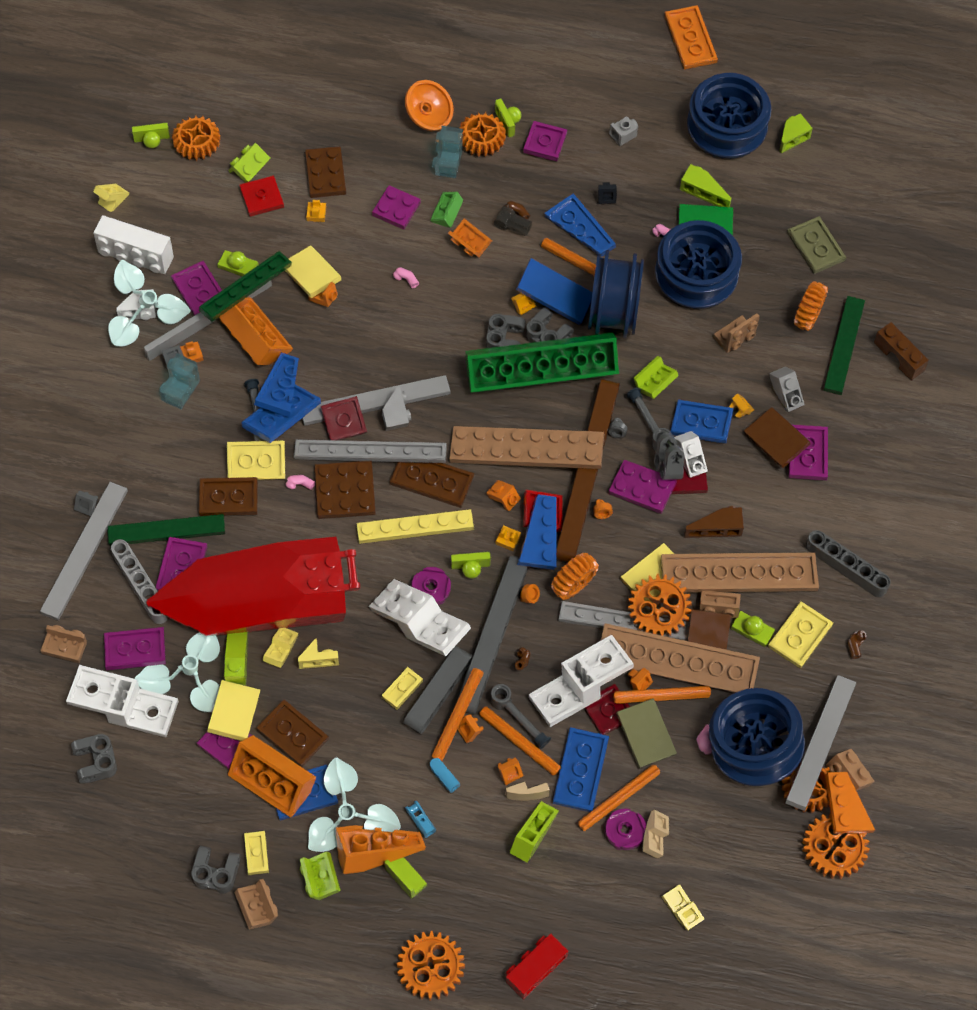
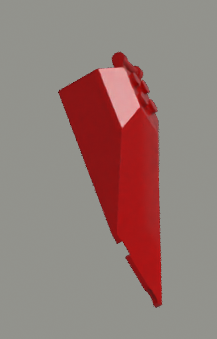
[146,536,360,636]

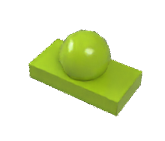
[495,99,522,137]
[132,123,170,148]
[217,250,259,276]
[451,552,491,579]
[731,611,775,647]

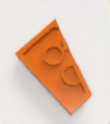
[825,772,875,834]

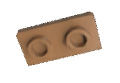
[700,591,741,618]
[41,625,87,663]
[826,749,875,791]
[234,879,278,930]

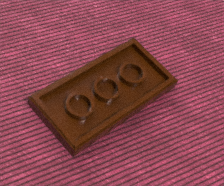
[390,462,474,508]

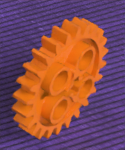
[628,574,692,636]
[802,813,870,879]
[397,931,465,1001]

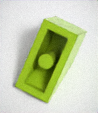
[779,113,813,153]

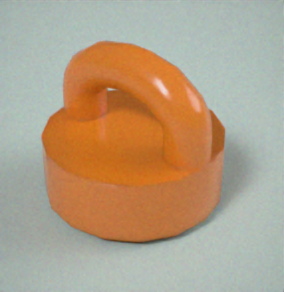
[593,499,613,519]
[520,584,540,604]

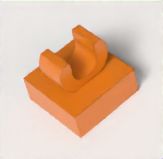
[180,341,204,365]
[628,667,653,690]
[457,714,484,743]
[498,757,523,785]

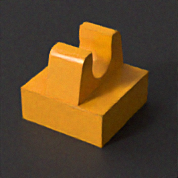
[306,200,326,222]
[511,292,536,315]
[729,394,754,418]
[496,525,521,551]

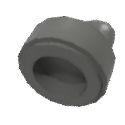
[608,417,628,438]

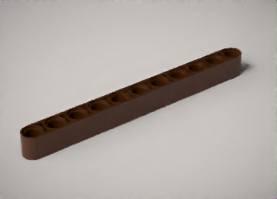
[556,379,620,562]

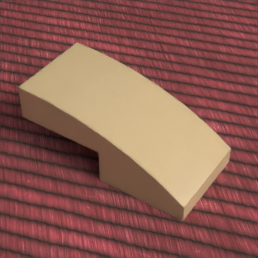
[505,782,550,801]
[643,810,669,858]

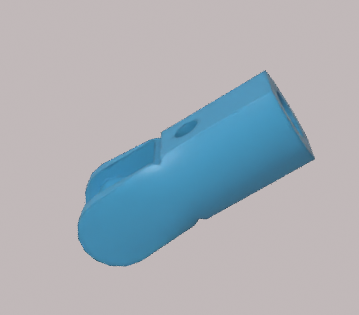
[430,758,460,793]
[405,801,436,838]

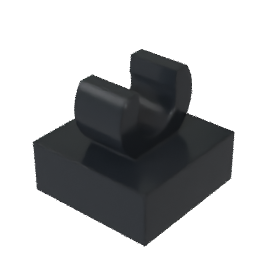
[598,182,617,204]

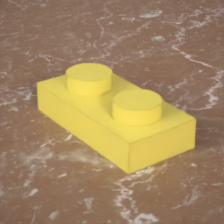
[382,667,423,710]
[244,831,269,875]

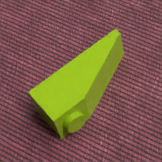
[680,164,732,207]
[224,632,248,685]
[510,801,559,863]

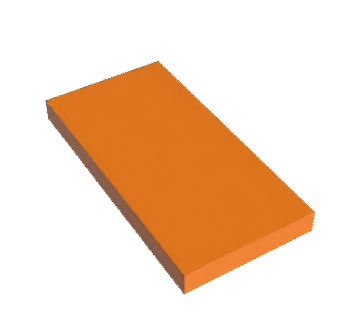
[664,5,718,70]

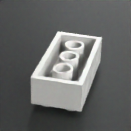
[94,215,174,274]

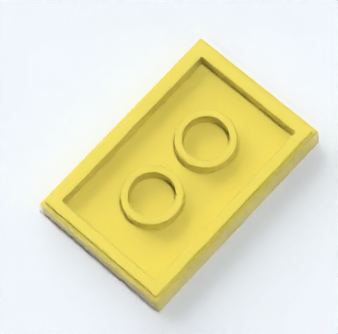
[285,246,341,298]
[227,441,285,480]
[620,543,674,602]
[768,602,833,669]
[207,680,260,741]

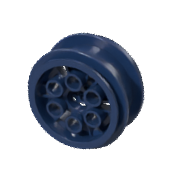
[687,73,771,158]
[655,220,742,309]
[588,250,644,339]
[709,688,805,786]

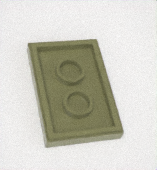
[788,216,846,274]
[616,698,677,769]

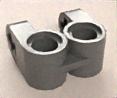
[526,308,574,343]
[486,314,526,348]
[654,433,685,480]
[71,734,117,783]
[192,845,241,894]

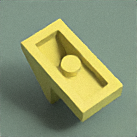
[93,184,129,212]
[298,639,339,669]

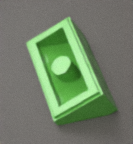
[430,192,463,227]

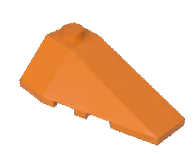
[335,825,426,874]

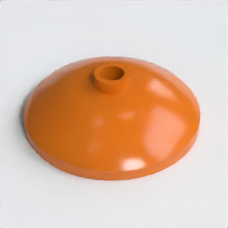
[405,80,454,131]

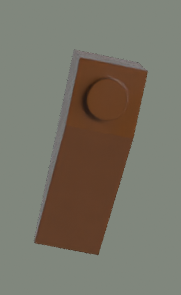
[684,506,744,538]

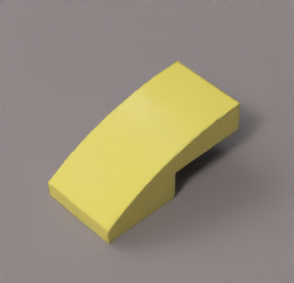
[263,628,298,668]
[661,885,704,931]

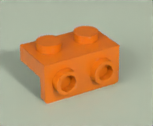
[448,218,492,258]

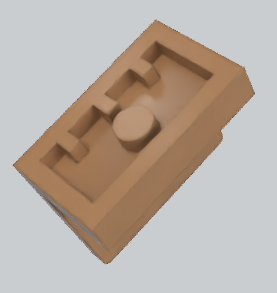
[713,314,760,353]

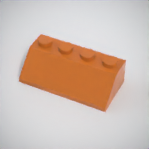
[219,297,293,365]
[228,735,316,818]

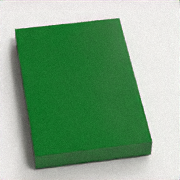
[679,204,733,235]

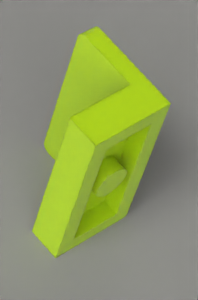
[384,857,427,899]

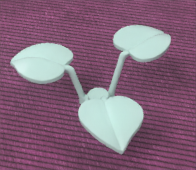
[108,260,190,347]
[135,633,220,712]
[308,758,401,852]

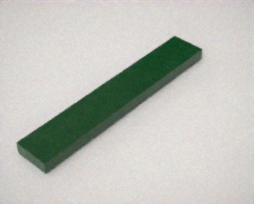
[199,251,292,322]
[823,296,865,395]
[108,514,226,546]

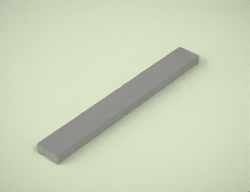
[144,280,272,361]
[303,375,450,426]
[294,440,447,463]
[40,482,128,621]
[559,601,690,641]
[786,675,856,811]

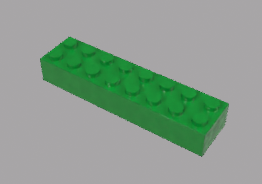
[465,333,619,392]

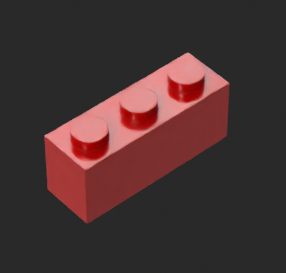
[506,933,569,1000]

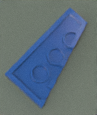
[544,193,616,257]
[254,352,299,417]
[517,494,557,570]

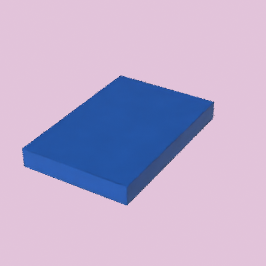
[671,400,733,443]
[276,765,339,820]

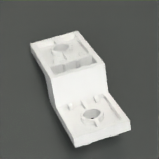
[369,579,471,656]
[529,635,634,727]
[66,665,179,737]

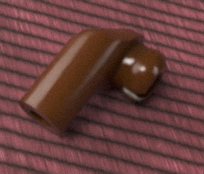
[504,201,530,221]
[848,630,867,659]
[515,647,531,670]

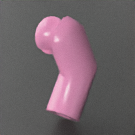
[652,224,671,237]
[393,267,419,288]
[286,475,316,490]
[697,724,712,754]

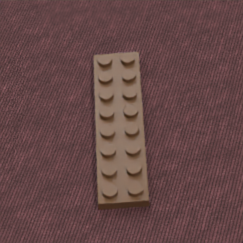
[450,426,604,469]
[661,553,819,592]
[601,623,760,693]

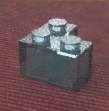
[432,126,463,178]
[160,353,200,410]

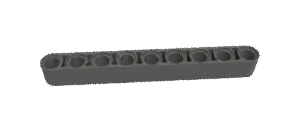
[457,555,529,715]

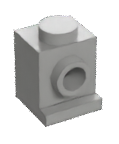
[609,117,638,146]

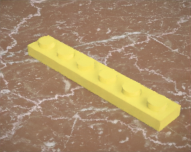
[357,509,474,544]

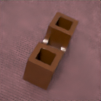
[874,322,929,381]

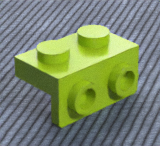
[228,143,270,183]
[634,356,679,399]
[300,851,340,900]

